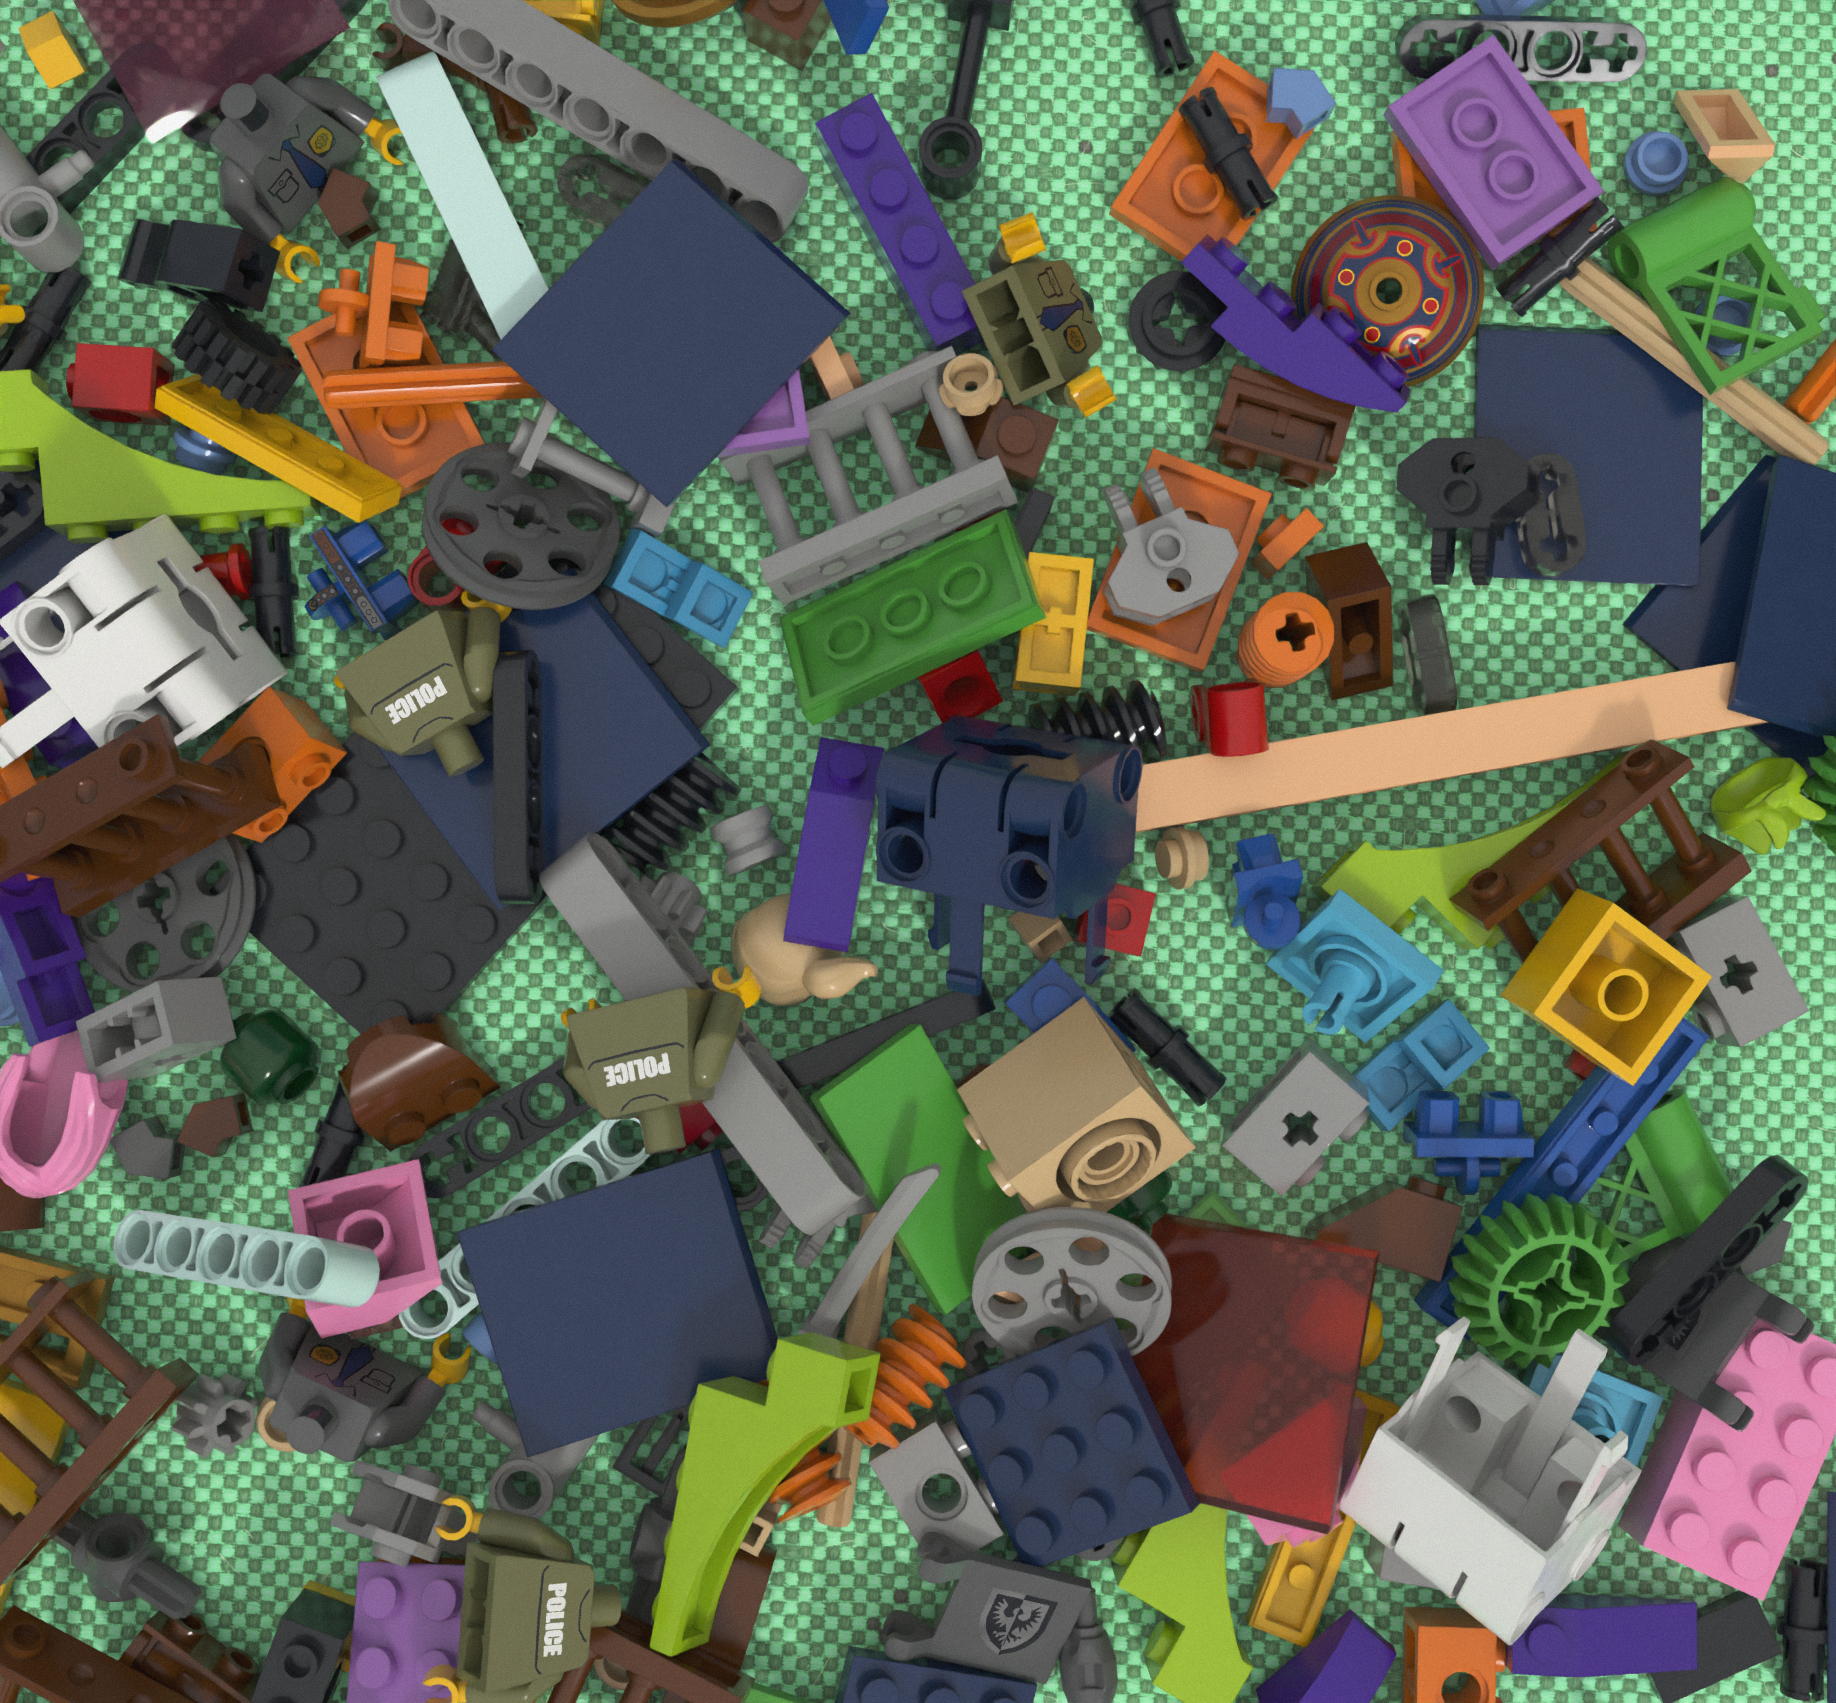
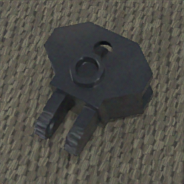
[1396,437,1541,585]

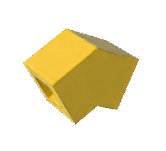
[18,10,90,89]

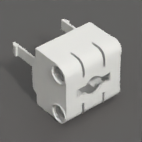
[0,513,289,768]
[1340,1317,1642,1645]

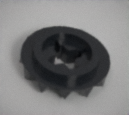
[1128,271,1227,374]

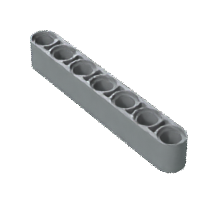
[388,0,809,243]
[539,831,866,1236]

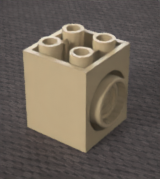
[957,997,1196,1212]

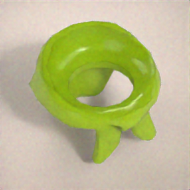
[1709,757,1826,855]

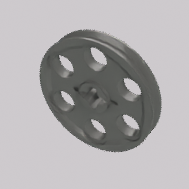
[422,442,620,610]
[71,833,256,992]

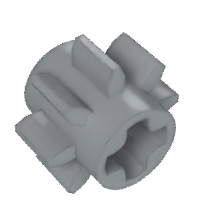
[639,872,708,947]
[172,1373,259,1458]

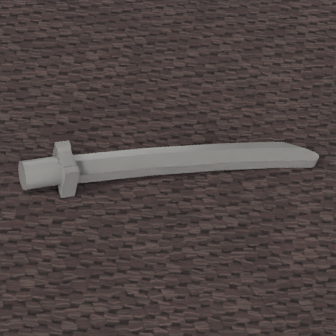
[798,1163,942,1339]

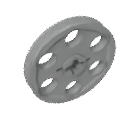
[972,1207,1172,1356]

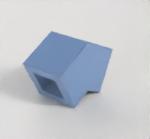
[1265,68,1336,139]

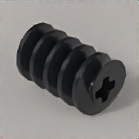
[1027,680,1167,757]
[602,752,741,881]

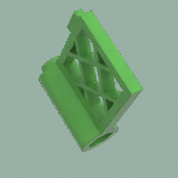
[1607,177,1826,395]
[1506,1089,1734,1271]

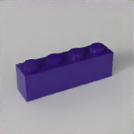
[815,93,984,356]

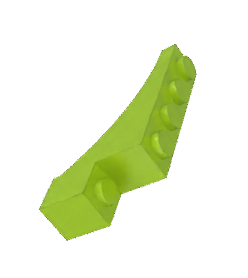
[0,369,321,544]
[1311,749,1633,950]
[649,1332,881,1657]
[1110,1347,1272,1703]

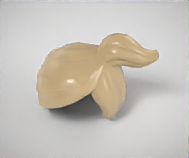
[731,893,878,1006]

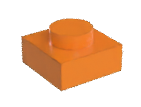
[1251,508,1324,580]

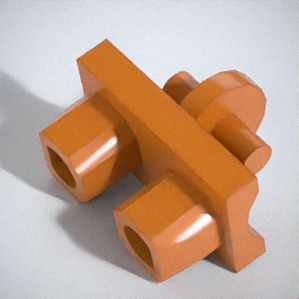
[318,241,429,369]

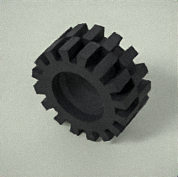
[172,299,302,414]

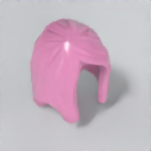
[0,1031,128,1199]

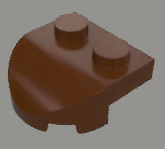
[338,1013,501,1152]

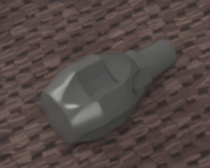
[1059,1588,1118,1703]

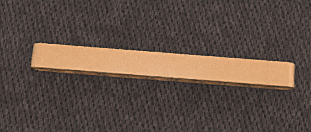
[1136,661,1768,833]

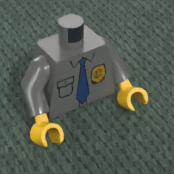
[210,73,404,283]
[259,1297,471,1462]

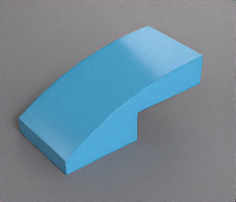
[603,528,753,648]
[1351,999,1490,1131]

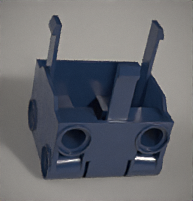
[875,715,1143,996]

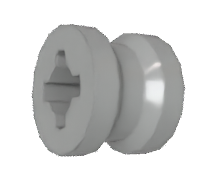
[709,805,787,876]

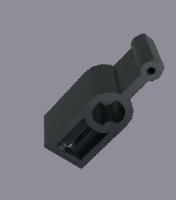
[117,219,280,312]

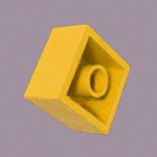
[1500,888,1712,1086]

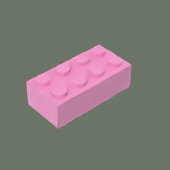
[1618,1318,1836,1601]

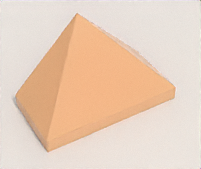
[1673,89,1776,184]

